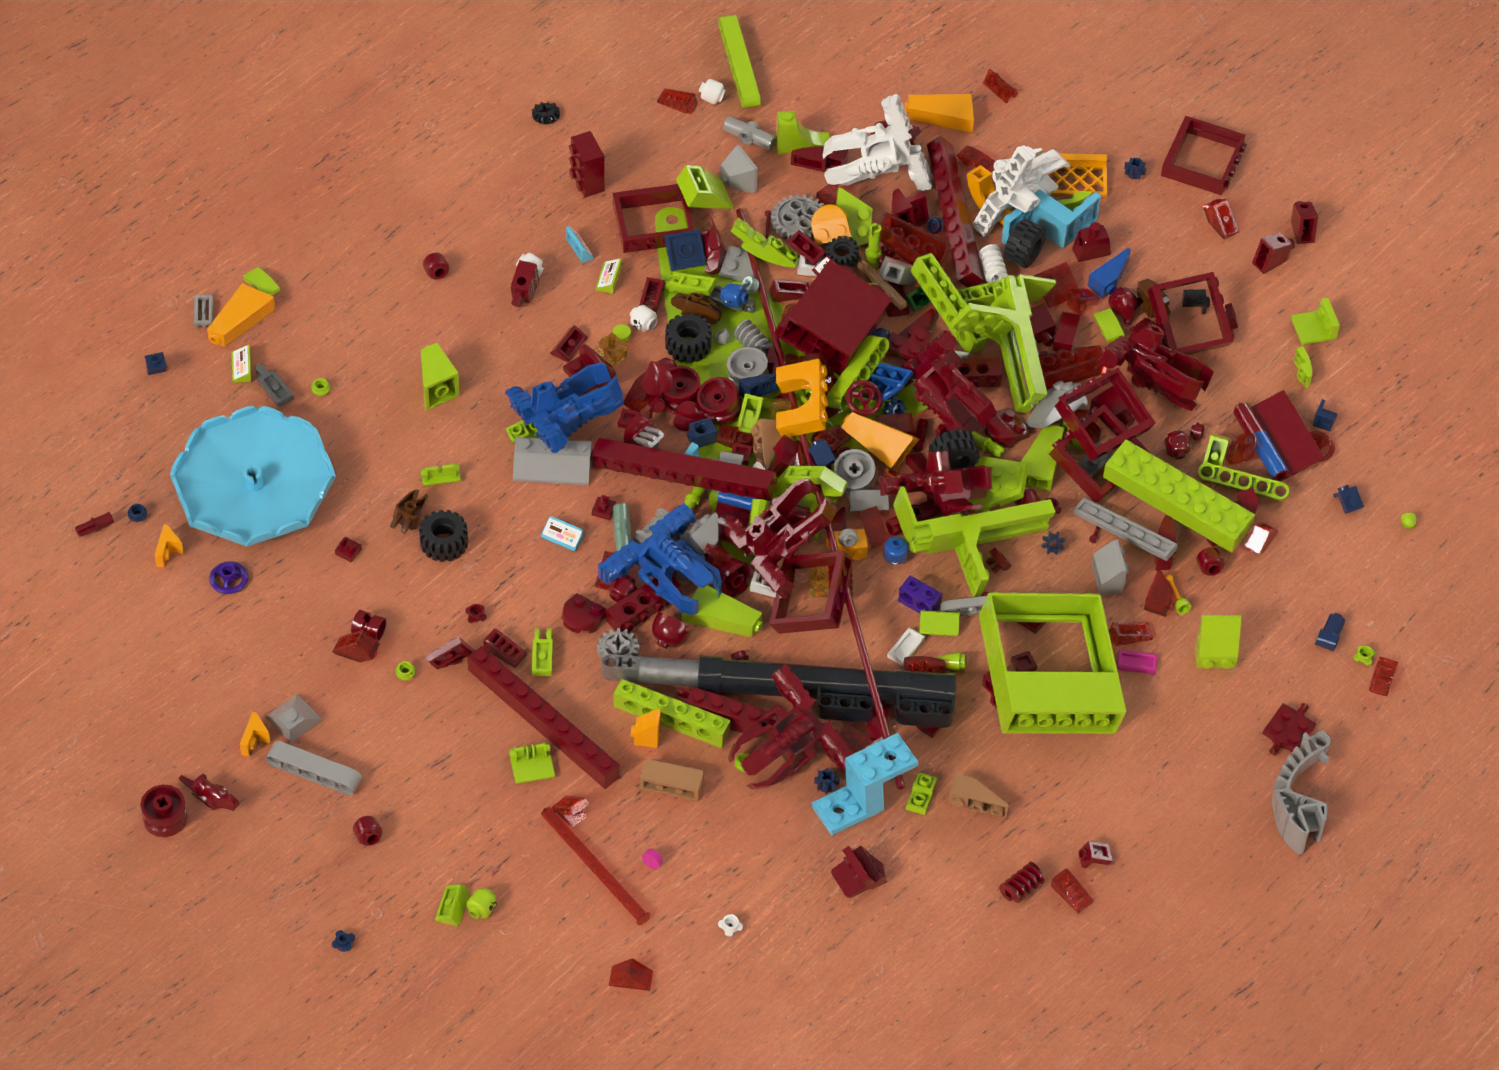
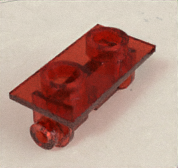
[983,69,1018,103]

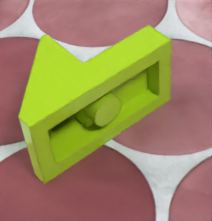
[736,393,763,434]

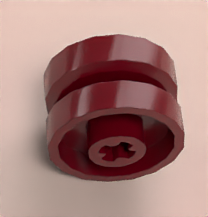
[661,366,701,412]
[697,377,742,426]
[140,784,188,837]

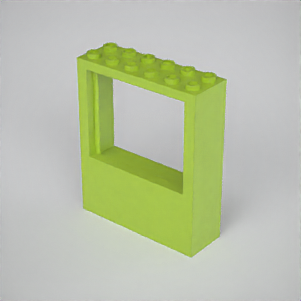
[979,592,1126,734]

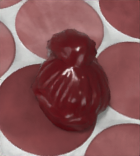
[1108,287,1140,324]

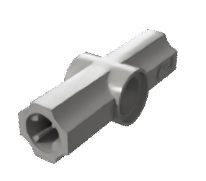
[723,116,777,150]

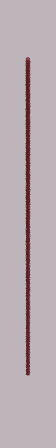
[736,208,905,790]

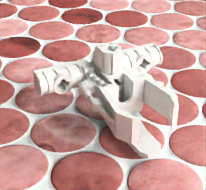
[823,94,934,191]
[972,145,1071,237]

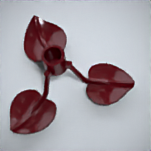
[624,361,705,446]

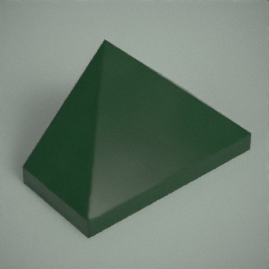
[905,286,931,312]

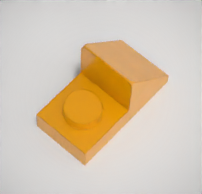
[155,524,184,567]
[240,712,271,757]

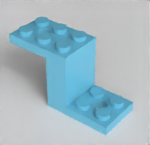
[1002,189,1101,249]
[812,733,918,836]

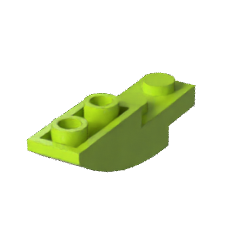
[731,218,800,268]

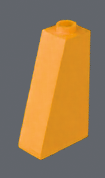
[904,94,974,132]
[207,283,275,347]
[841,412,919,469]

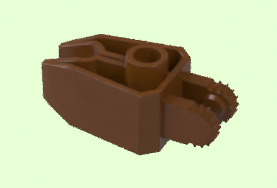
[1137,279,1171,318]
[671,292,723,325]
[390,489,428,534]

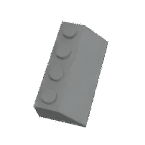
[513,437,592,486]

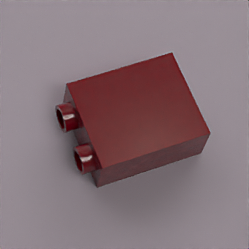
[778,260,892,376]

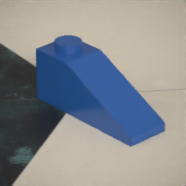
[1088,247,1131,299]

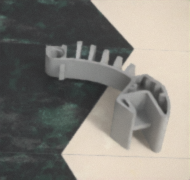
[1271,730,1331,855]

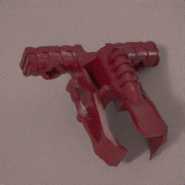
[1098,318,1214,411]
[901,330,997,433]
[879,451,993,517]
[718,478,838,599]
[728,664,853,790]

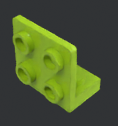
[1291,298,1340,345]

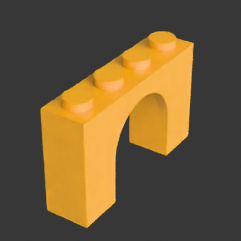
[776,359,828,437]

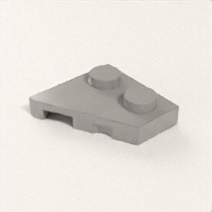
[720,245,754,282]

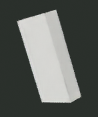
[887,628,925,667]

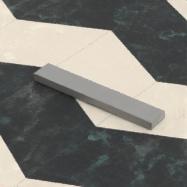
[1073,497,1178,561]

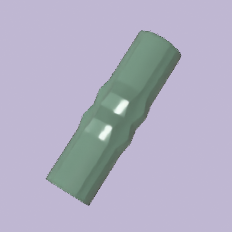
[613,503,631,551]

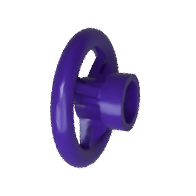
[209,562,248,594]

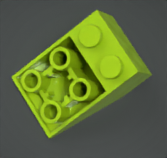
[676,165,734,209]

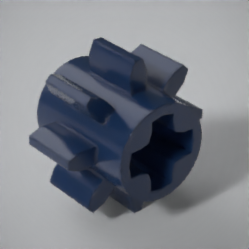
[1124,158,1146,179]
[882,398,907,422]
[1042,531,1065,555]
[814,768,840,794]

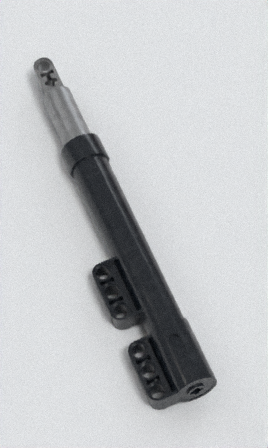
[601,654,956,728]

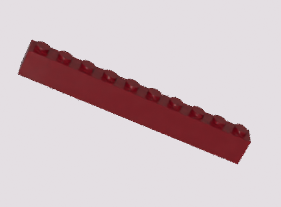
[927,136,985,288]
[591,438,778,501]
[467,646,620,789]

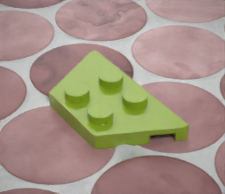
[836,188,873,255]

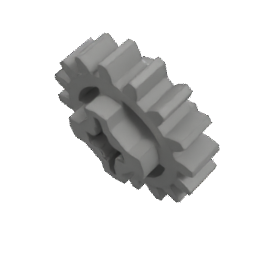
[597,628,639,658]

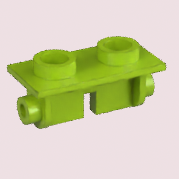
[420,463,461,486]

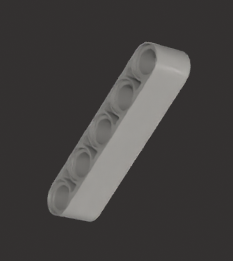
[265,741,362,795]

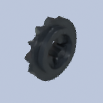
[532,101,560,124]

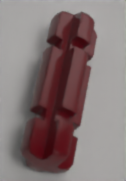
[913,418,928,452]

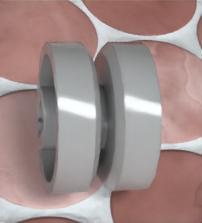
[727,347,769,393]
[834,449,876,495]

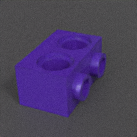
[898,575,943,614]

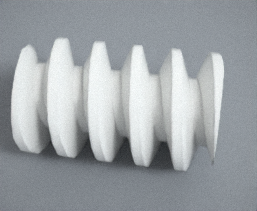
[979,244,1008,283]

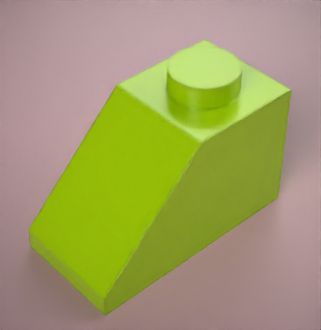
[1202,433,1231,475]

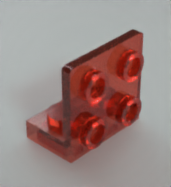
[1034,261,1081,308]

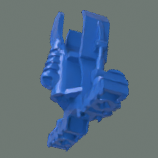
[505,363,624,453]
[598,503,722,615]

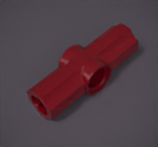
[886,499,942,536]

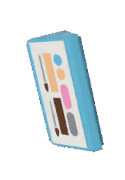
[566,226,594,263]
[541,516,584,552]

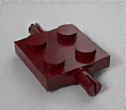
[1262,703,1316,756]

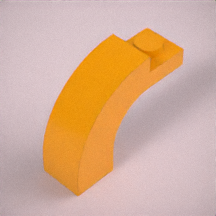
[967,165,1014,226]

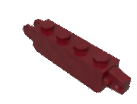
[674,687,776,738]

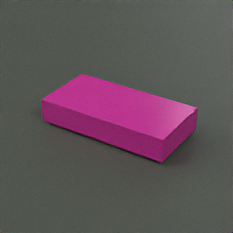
[1117,650,1157,675]

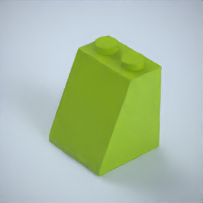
[421,343,460,411]

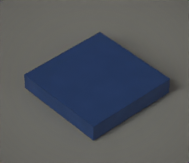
[663,229,707,272]

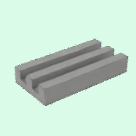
[194,295,213,328]
[634,426,664,448]

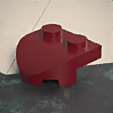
[985,408,1032,447]
[561,593,606,633]

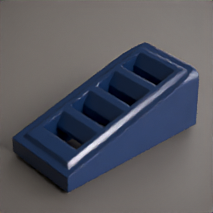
[739,374,778,399]

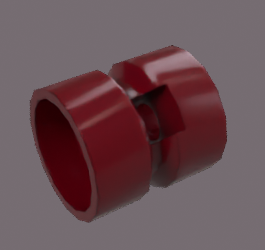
[351,609,387,642]

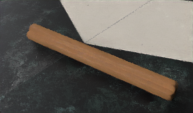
[855,254,907,310]

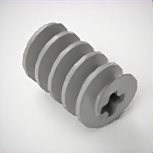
[734,319,774,356]

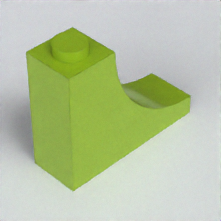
[776,111,830,154]

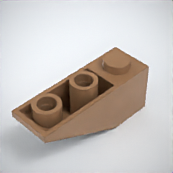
[751,418,781,470]
[948,773,1009,818]

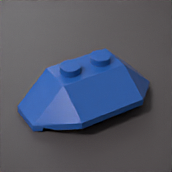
[862,363,913,402]

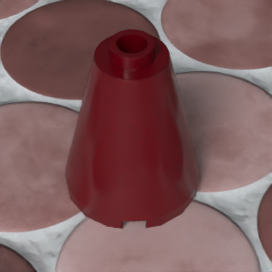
[704,549,753,597]

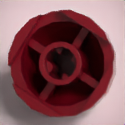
[652,613,692,649]

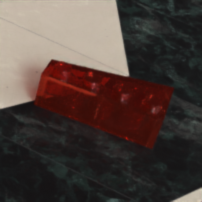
[877,212,951,267]
[1038,345,1107,390]

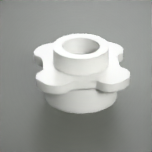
[718,914,743,937]

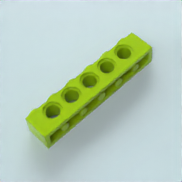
[910,253,989,355]
[613,679,730,748]

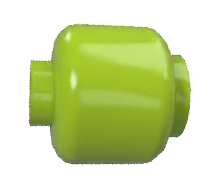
[466,888,497,919]

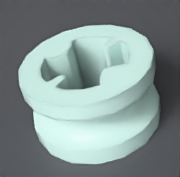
[741,276,759,295]

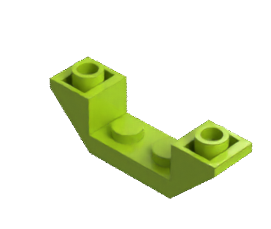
[773,466,847,497]

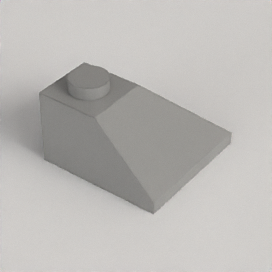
[719,145,758,193]
[266,694,322,743]

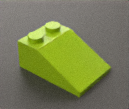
[1195,615,1241,669]

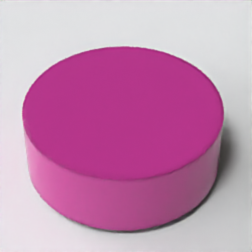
[642,849,663,869]

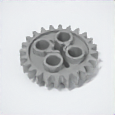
[771,194,824,241]

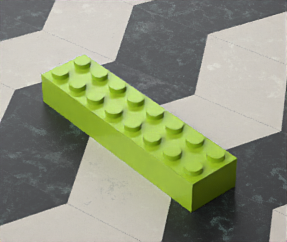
[1103,440,1255,553]

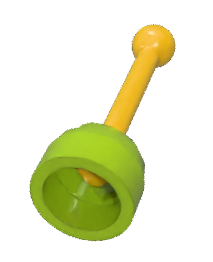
[1166,574,1191,615]

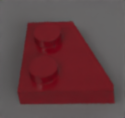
[426,637,476,669]

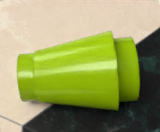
[938,652,967,672]

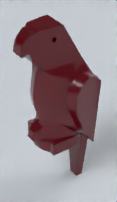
[700,212,727,275]
[179,773,240,811]

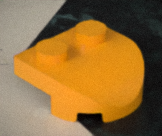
[811,204,852,245]

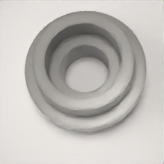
[839,529,858,547]

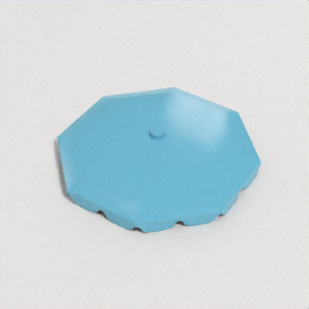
[170,406,336,547]

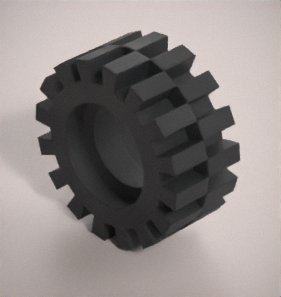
[826,236,859,269]

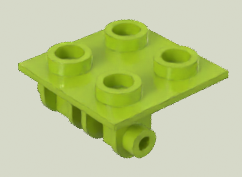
[508,742,555,784]

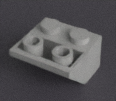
[679,512,718,555]
[1091,539,1129,596]

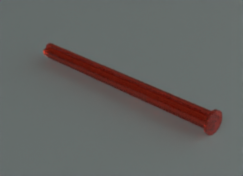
[541,807,650,926]

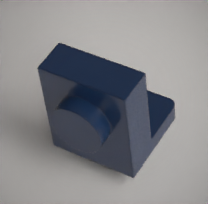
[145,352,167,375]
[1333,485,1364,514]

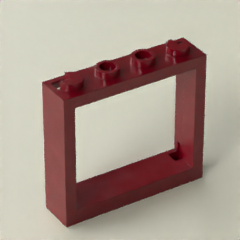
[1161,115,1247,195]
[612,184,694,253]
[1147,272,1234,355]
[1054,368,1156,462]
[1049,404,1150,503]
[770,550,853,634]

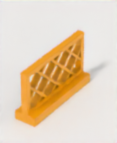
[1047,153,1107,197]

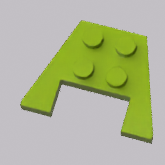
[965,456,1029,516]

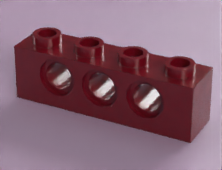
[957,357,1002,387]
[606,576,681,632]

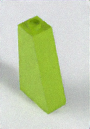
[1021,424,1064,491]
[682,586,763,638]

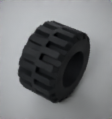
[1004,218,1046,269]
[665,313,712,363]
[928,429,980,469]
[419,510,468,562]

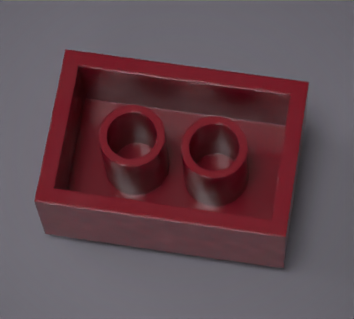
[569,131,605,198]

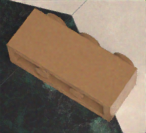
[640,759,704,801]

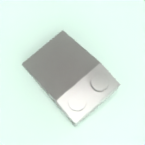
[1024,381,1088,428]

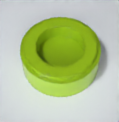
[612,324,631,343]

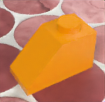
[825,529,868,560]
[630,709,661,748]

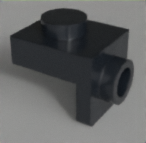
[1182,289,1210,314]

